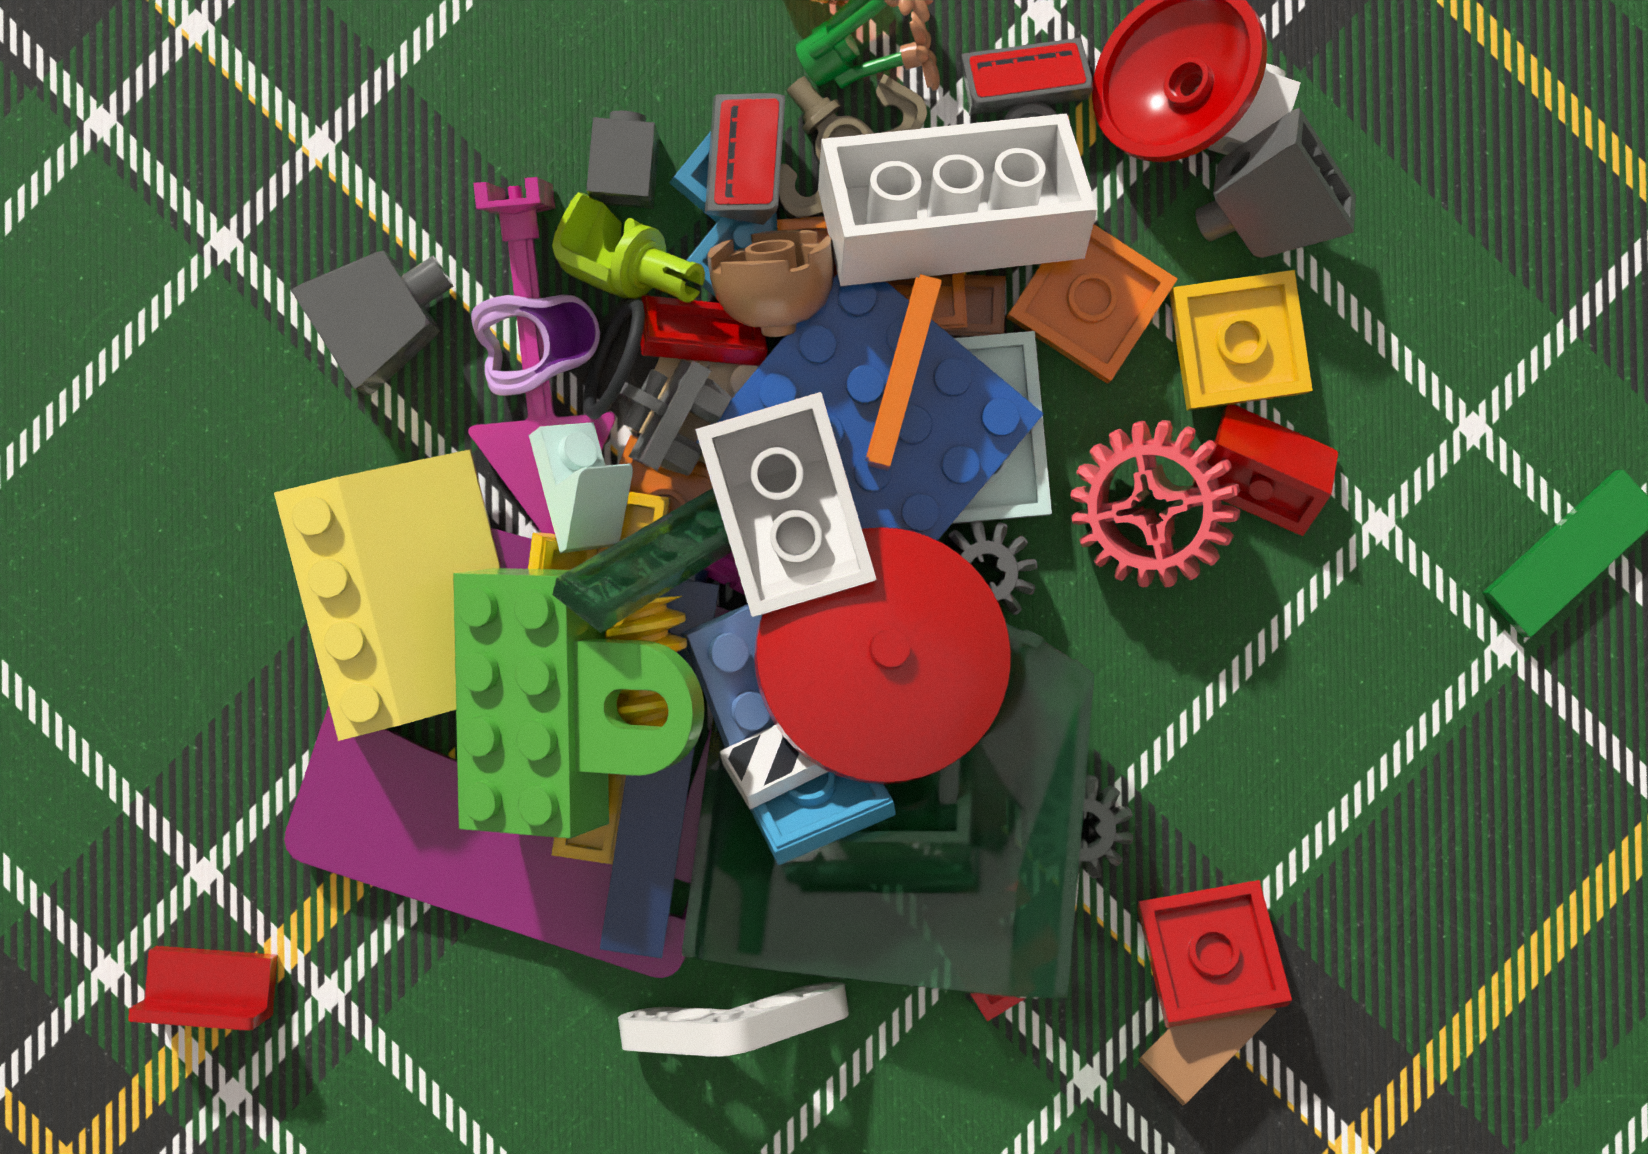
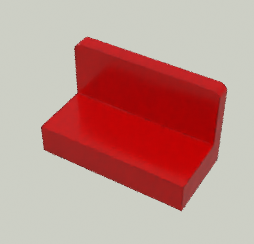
[1192,404,1338,536]
[128,946,278,1030]

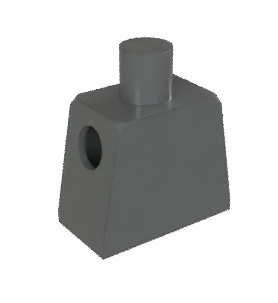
[1195,107,1356,258]
[291,251,454,396]

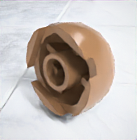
[707,230,834,337]

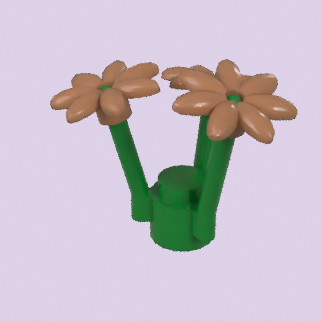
[795,0,940,91]

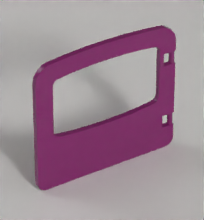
[284,528,740,978]

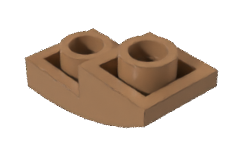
[1138,1009,1277,1106]

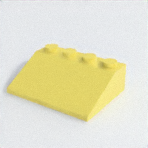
[274,450,501,741]

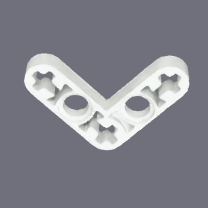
[618,982,849,1056]

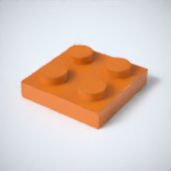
[1006,224,1178,384]

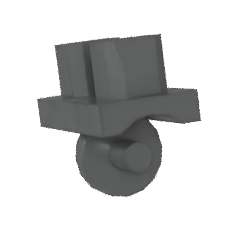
[620,359,731,476]

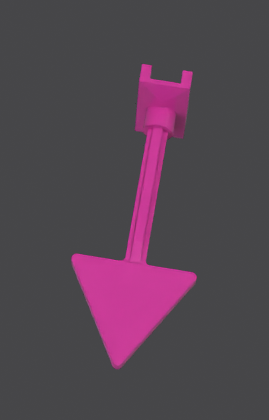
[468,177,616,534]

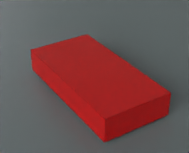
[640,295,767,366]

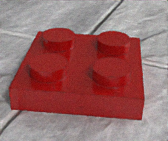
[1137,880,1292,1028]

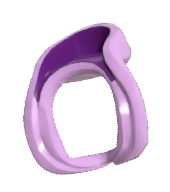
[471,295,600,396]

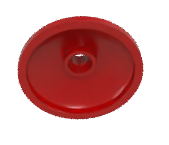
[1092,0,1267,162]

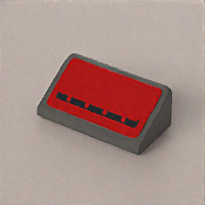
[961,38,1093,116]
[705,93,785,225]

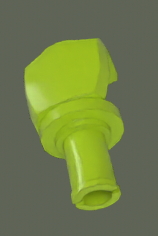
[552,192,705,303]

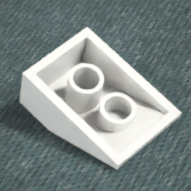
[695,392,877,617]

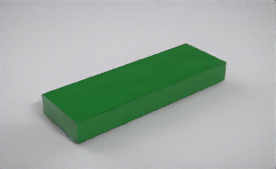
[1482,469,1648,638]

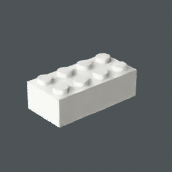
[818,114,1097,286]

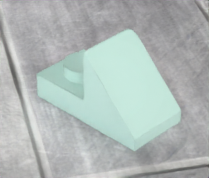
[529,422,633,553]

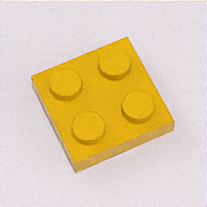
[1169,270,1313,411]

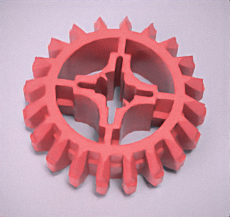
[1071,420,1240,587]

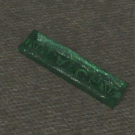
[552,488,732,633]

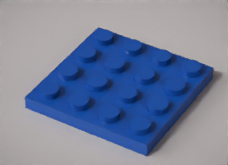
[695,274,1044,541]

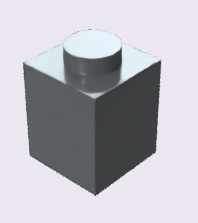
[586,110,660,209]

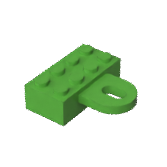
[453,568,705,839]

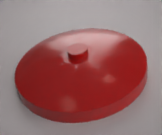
[754,527,1011,784]

